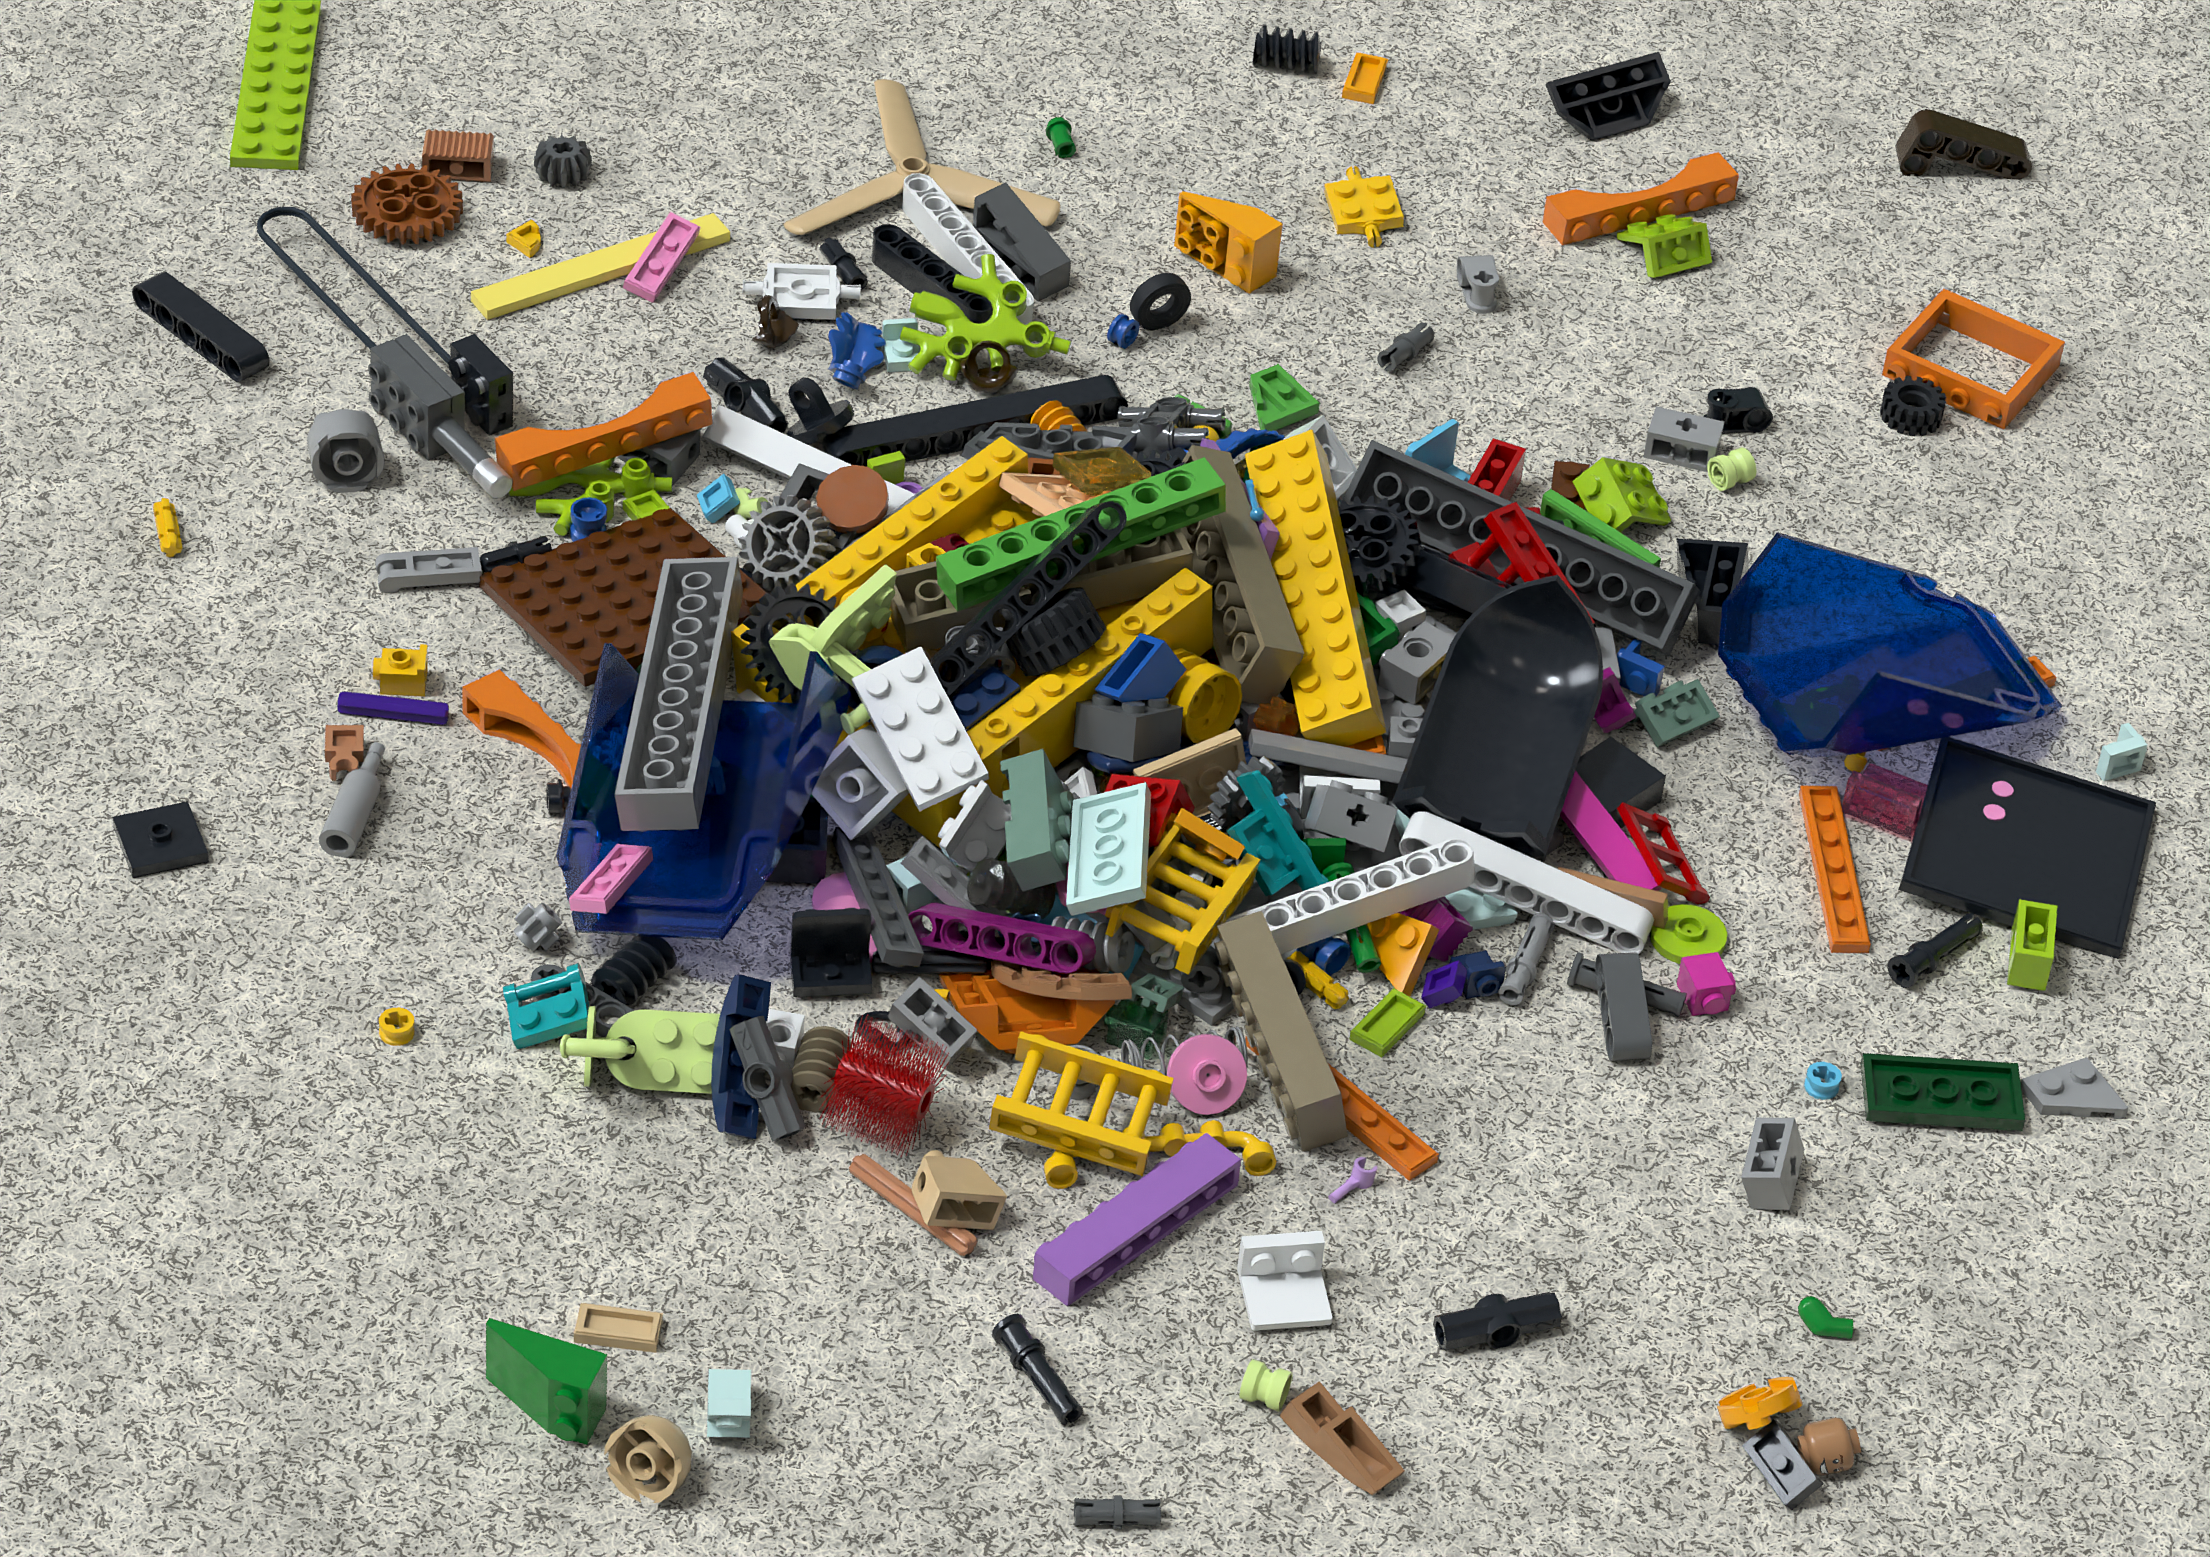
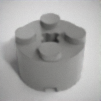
[307,409,385,493]

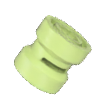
[1707,447,1757,491]
[1239,1359,1293,1411]

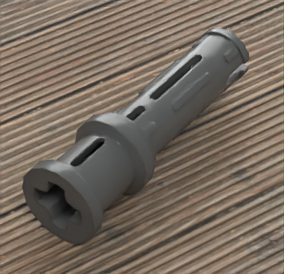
[1567,952,1687,1017]

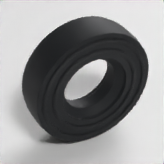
[1130,273,1191,331]

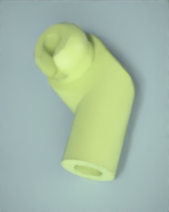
[733,488,768,519]

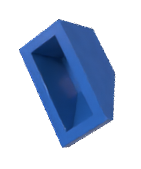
[1095,633,1187,702]

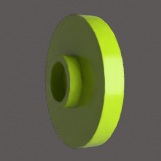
[1650,904,1727,964]

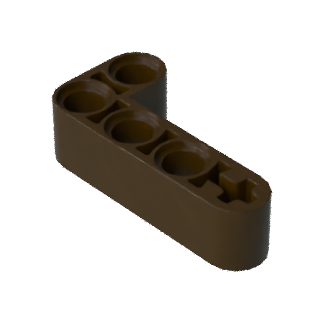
[1895,109,2032,180]

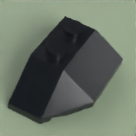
[1545,52,1671,141]

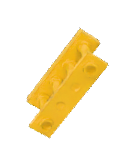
[1105,824,1261,975]
[989,1031,1174,1176]

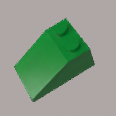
[486,1318,608,1445]

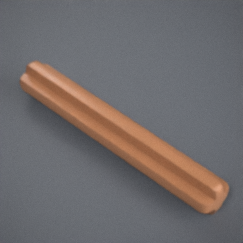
[849,1154,978,1256]

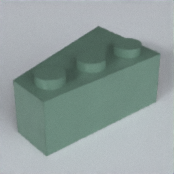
[1000,749,1074,892]

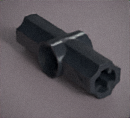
[1433,1292,1562,1351]

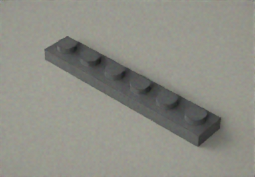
[832,827,924,967]

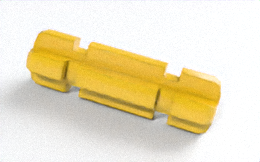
[153,498,183,557]
[1287,951,1349,1009]

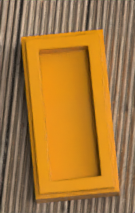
[1342,52,1388,104]

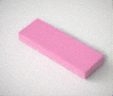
[623,212,701,303]
[569,844,653,914]

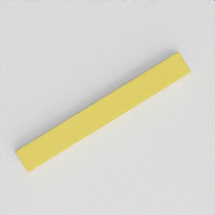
[471,213,730,320]

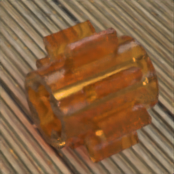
[1253,696,1300,737]

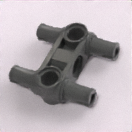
[1107,397,1226,458]

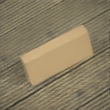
[574,1303,663,1353]

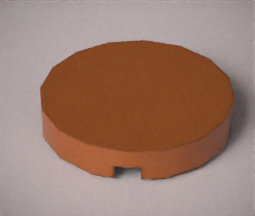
[816,465,889,533]

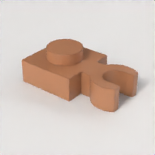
[325,725,364,781]

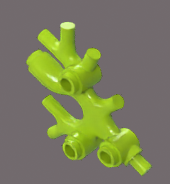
[900,254,1071,381]
[508,457,672,536]

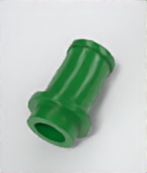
[1045,117,1076,158]

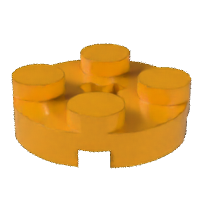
[1717,1377,1803,1430]

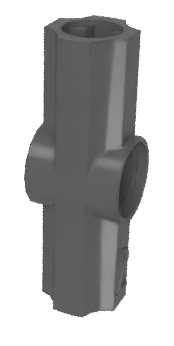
[729,1016,806,1142]

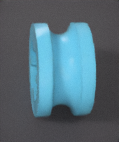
[1804,1062,1842,1100]

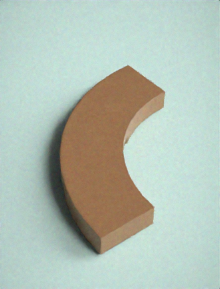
[991,960,1132,1000]

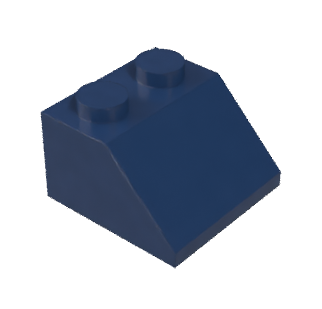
[948,666,1021,732]

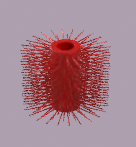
[819,1014,949,1157]

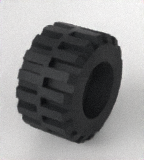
[1005,587,1106,677]

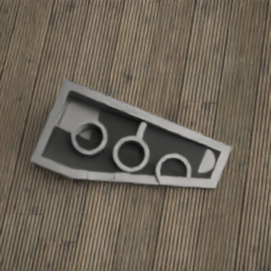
[977,422,1137,480]

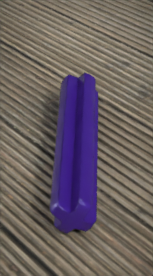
[337,691,449,725]

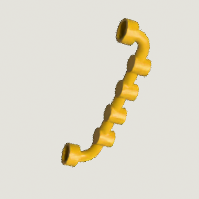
[1044,1120,1276,1189]

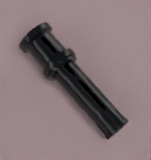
[1887,913,1983,988]
[992,1313,1083,1426]

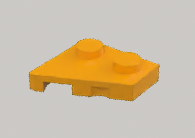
[1174,808,1245,862]

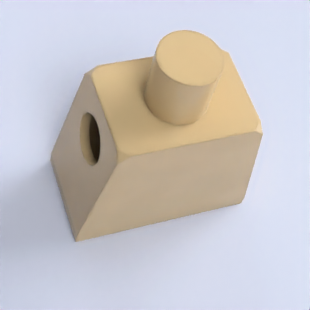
[912,1150,1007,1230]

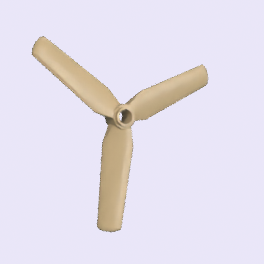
[783,79,1061,235]

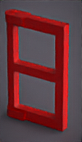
[1617,802,1710,904]

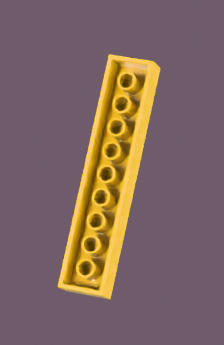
[1245,429,1387,747]

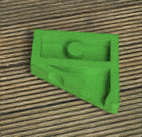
[1249,364,1319,431]

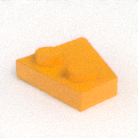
[1358,913,1439,997]

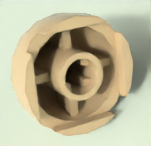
[604,1415,692,1503]

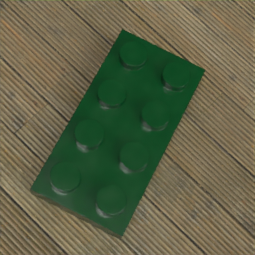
[1860,1053,2025,1131]

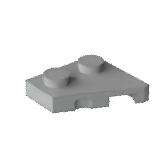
[2021,1057,2128,1119]

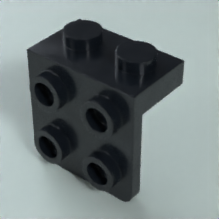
[790,908,872,997]

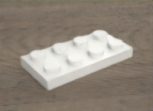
[852,647,989,811]

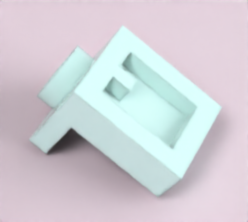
[882,318,920,372]
[2096,723,2148,781]

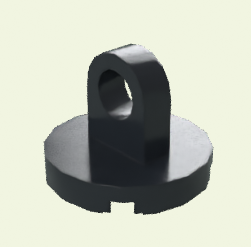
[786,377,855,445]

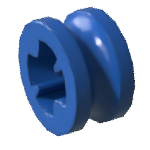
[1107,313,1140,349]

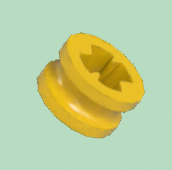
[379,1007,415,1046]

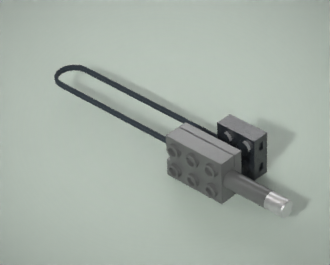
[257,207,513,498]

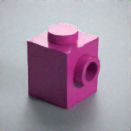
[1677,952,1736,1016]

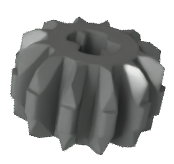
[534,134,592,188]

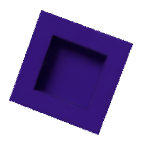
[1421,960,1467,1009]

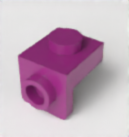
[1594,666,1636,733]

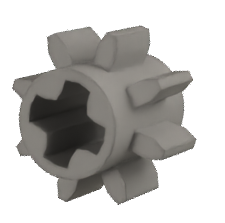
[514,903,562,951]

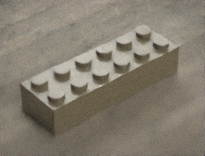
[1214,910,1348,1152]

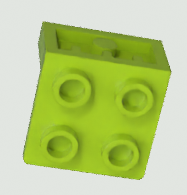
[1617,214,1712,278]

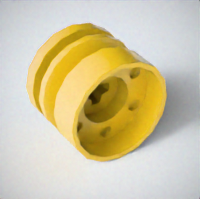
[1165,648,1242,744]

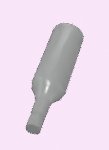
[319,742,385,858]

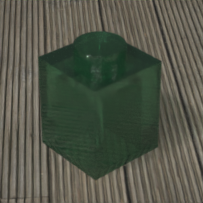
[1104,997,1169,1060]

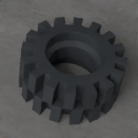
[1880,376,1946,436]

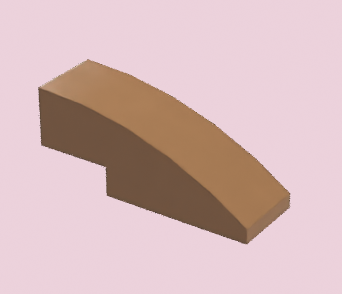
[1280,1381,1405,1495]

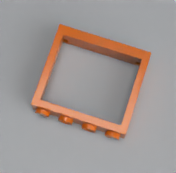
[1882,288,2065,429]

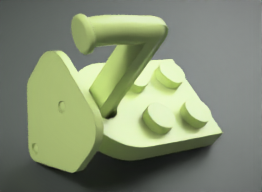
[769,564,897,735]
[560,1006,720,1094]

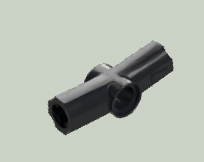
[703,357,789,433]

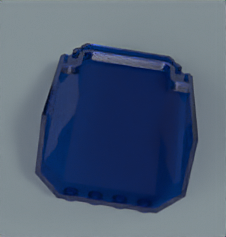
[1718,532,2063,758]
[556,643,851,941]

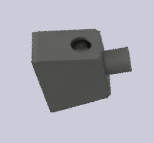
[618,428,702,486]

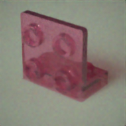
[1842,763,1927,839]

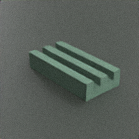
[1128,973,1185,1013]

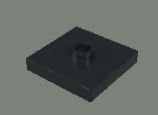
[112,801,209,878]

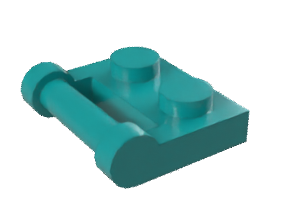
[503,963,589,1049]

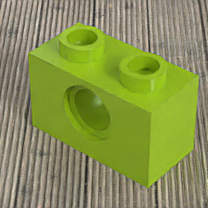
[2007,899,2057,991]

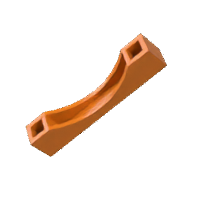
[1543,152,1739,245]
[495,372,712,491]
[462,669,621,842]

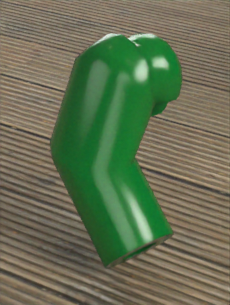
[1798,1296,1853,1339]

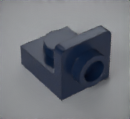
[1450,950,1506,999]

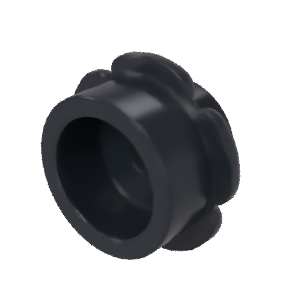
[546,779,571,817]

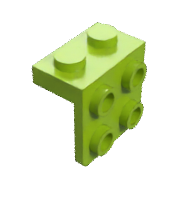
[1572,457,1671,533]

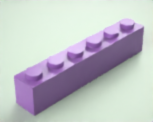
[1033,1133,1241,1307]

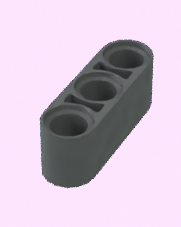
[1595,952,1652,1061]

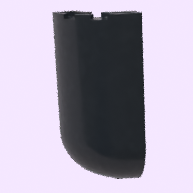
[1392,575,1603,857]

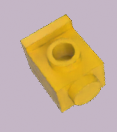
[373,644,428,697]

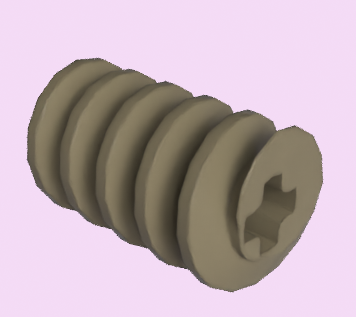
[791,1026,851,1113]

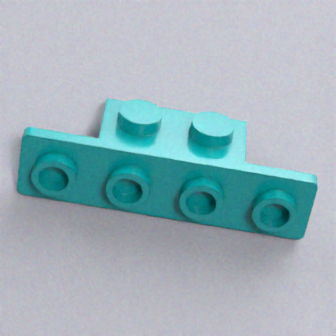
[1227,770,1329,896]

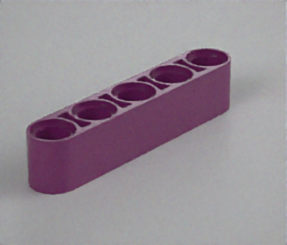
[908,903,1096,973]

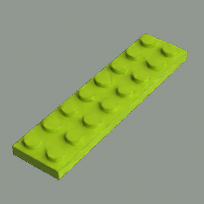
[230,0,321,170]

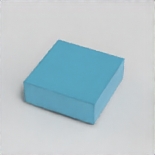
[697,474,740,523]

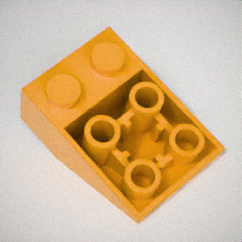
[1174,191,1283,294]

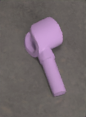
[1328,1157,1377,1204]

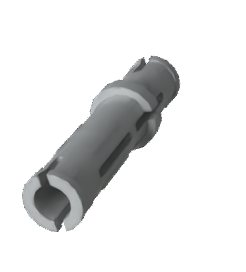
[1498,913,1555,1005]

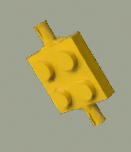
[1324,166,1404,248]

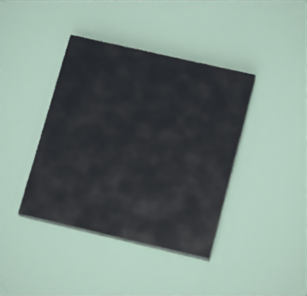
[1898,735,2156,959]

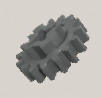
[1208,756,1285,831]

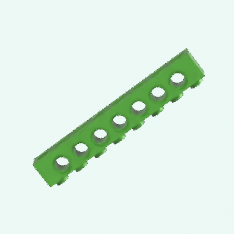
[936,457,1226,612]

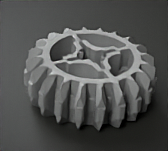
[738,495,836,591]

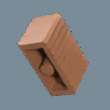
[422,129,494,182]

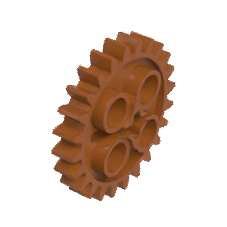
[351,163,463,245]

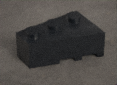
[1676,538,1749,646]

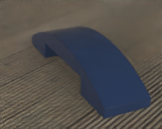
[711,974,771,1140]

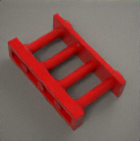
[1449,502,1595,624]

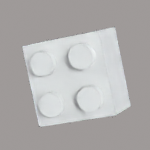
[802,725,909,840]

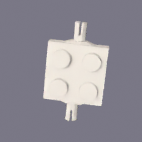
[742,263,861,320]

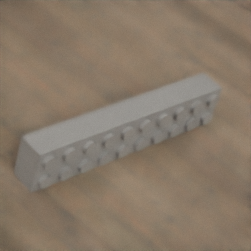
[615,557,743,832]

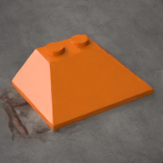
[939,967,1115,1054]

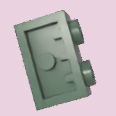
[1630,679,1720,748]

